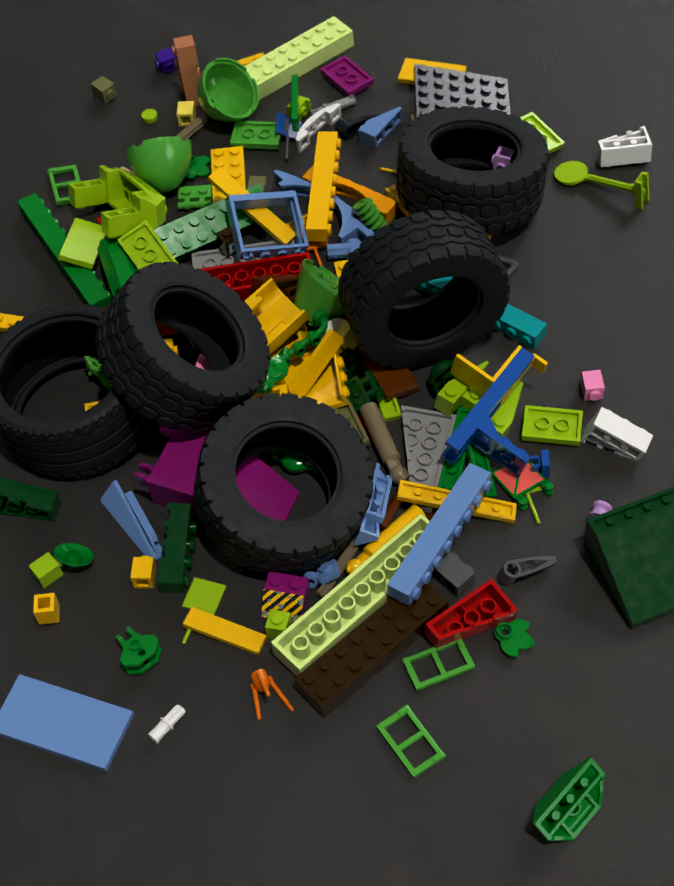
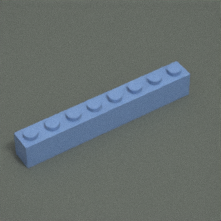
[387,463,492,606]

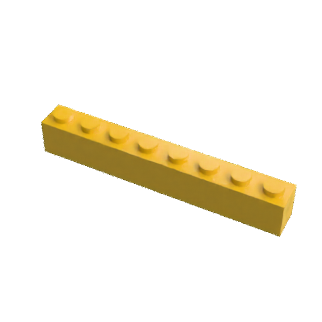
[306,131,341,242]

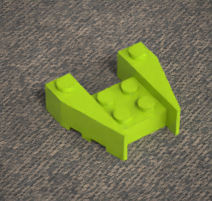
[434,361,523,440]

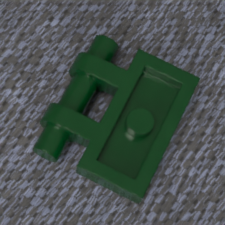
[345,370,384,415]

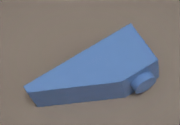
[358,107,403,149]

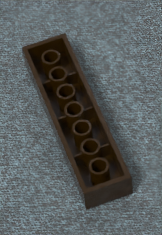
[294,583,449,718]

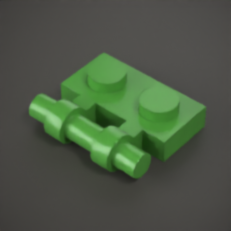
[178,185,212,211]

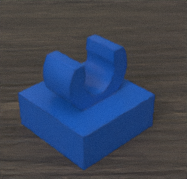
[531,450,550,477]

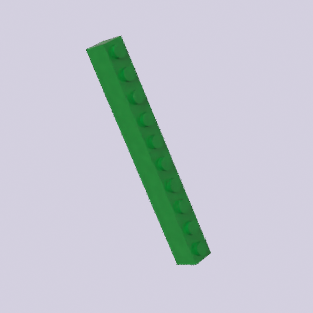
[17,193,113,308]

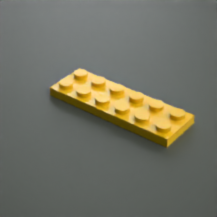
[211,146,246,203]

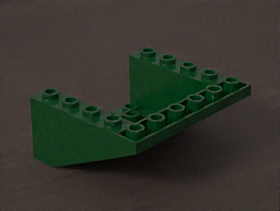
[583,487,674,628]

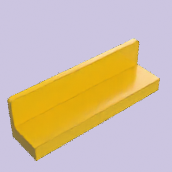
[288,329,345,398]

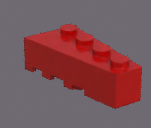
[424,578,518,649]

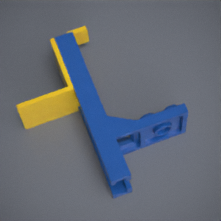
[441,345,548,477]

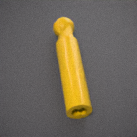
[346,504,426,576]

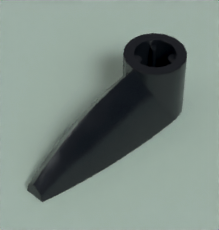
[335,114,380,139]

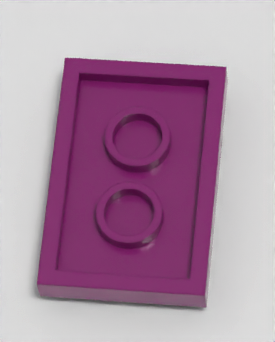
[320,55,374,97]

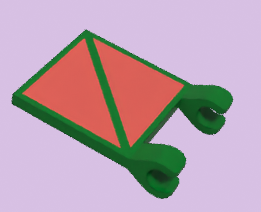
[492,461,554,511]

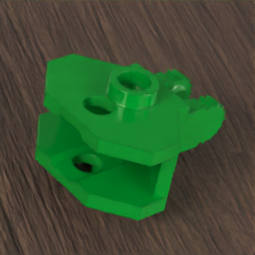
[115,626,162,675]

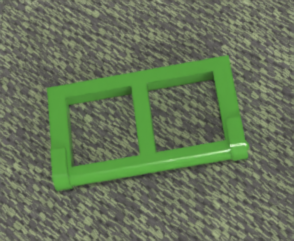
[47,164,81,206]
[402,638,475,691]
[376,705,446,779]

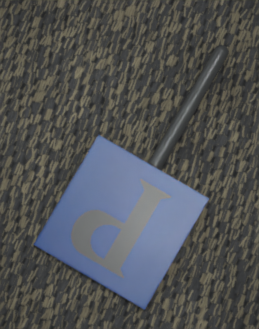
[275,112,302,160]

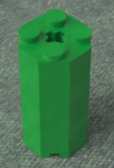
[97,236,139,298]

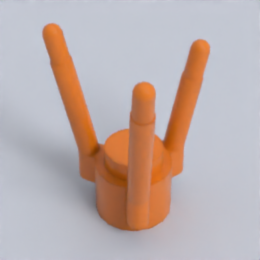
[250,669,294,720]

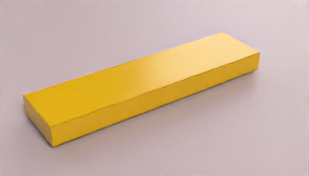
[183,607,267,656]

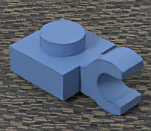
[303,559,340,589]

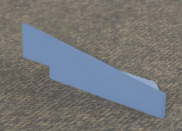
[353,462,393,546]
[101,480,165,561]

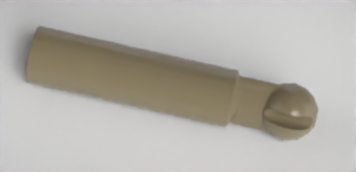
[359,402,408,485]

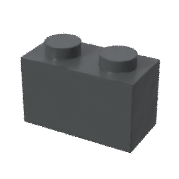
[432,551,475,598]

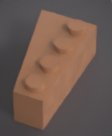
[171,35,201,107]

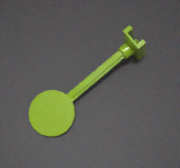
[554,161,650,210]

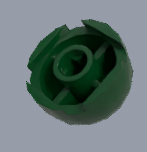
[429,359,456,394]

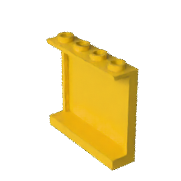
[271,346,350,409]

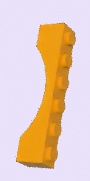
[302,165,398,225]

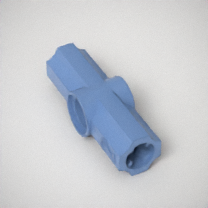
[327,238,363,259]

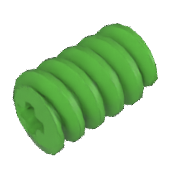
[352,198,388,233]

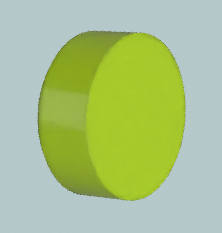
[141,109,158,124]

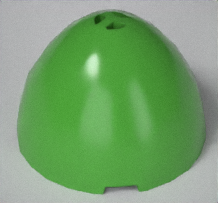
[197,58,259,123]
[126,136,192,193]

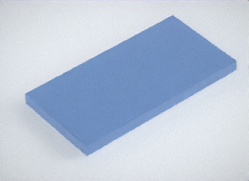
[0,674,134,772]

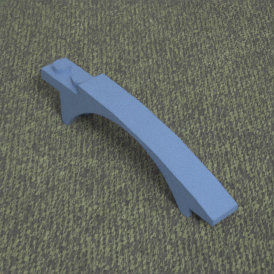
[273,170,374,243]

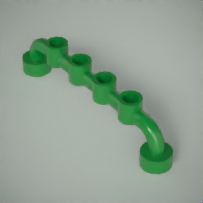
[277,310,328,366]

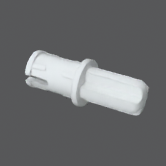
[147,705,186,744]

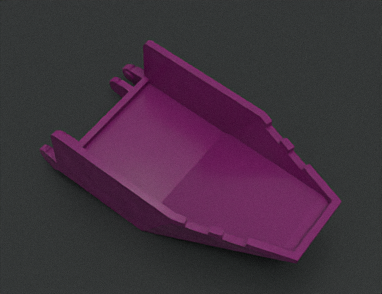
[133,426,300,521]

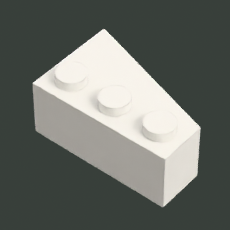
[597,126,652,167]
[580,407,653,461]

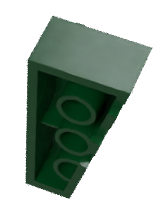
[0,477,62,522]
[157,503,199,594]

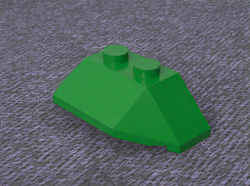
[532,757,605,841]

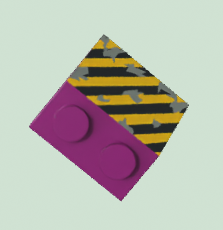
[261,571,310,623]

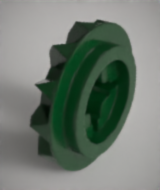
[340,350,362,379]

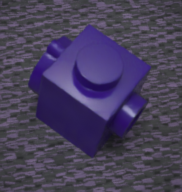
[154,48,179,75]

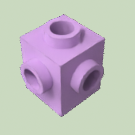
[491,146,516,170]

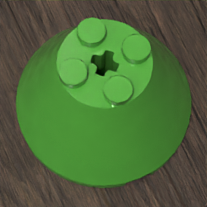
[293,259,344,328]

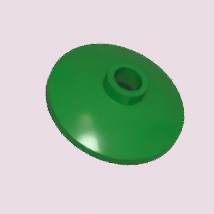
[53,543,94,567]

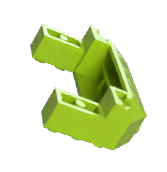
[68,165,167,239]

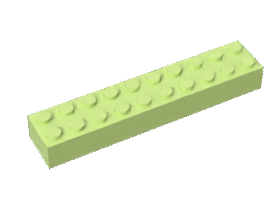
[271,514,430,676]

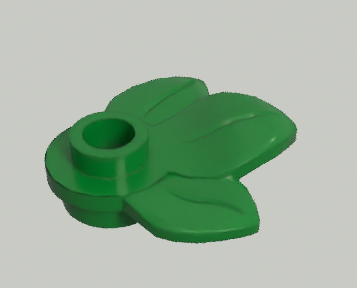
[186,155,211,179]
[494,619,535,658]

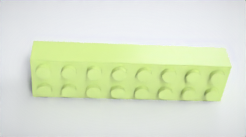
[245,16,354,100]

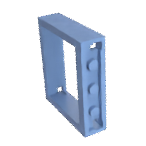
[225,190,309,261]

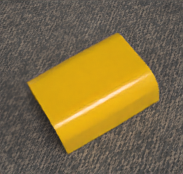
[245,278,310,355]

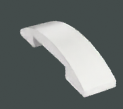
[296,104,341,153]

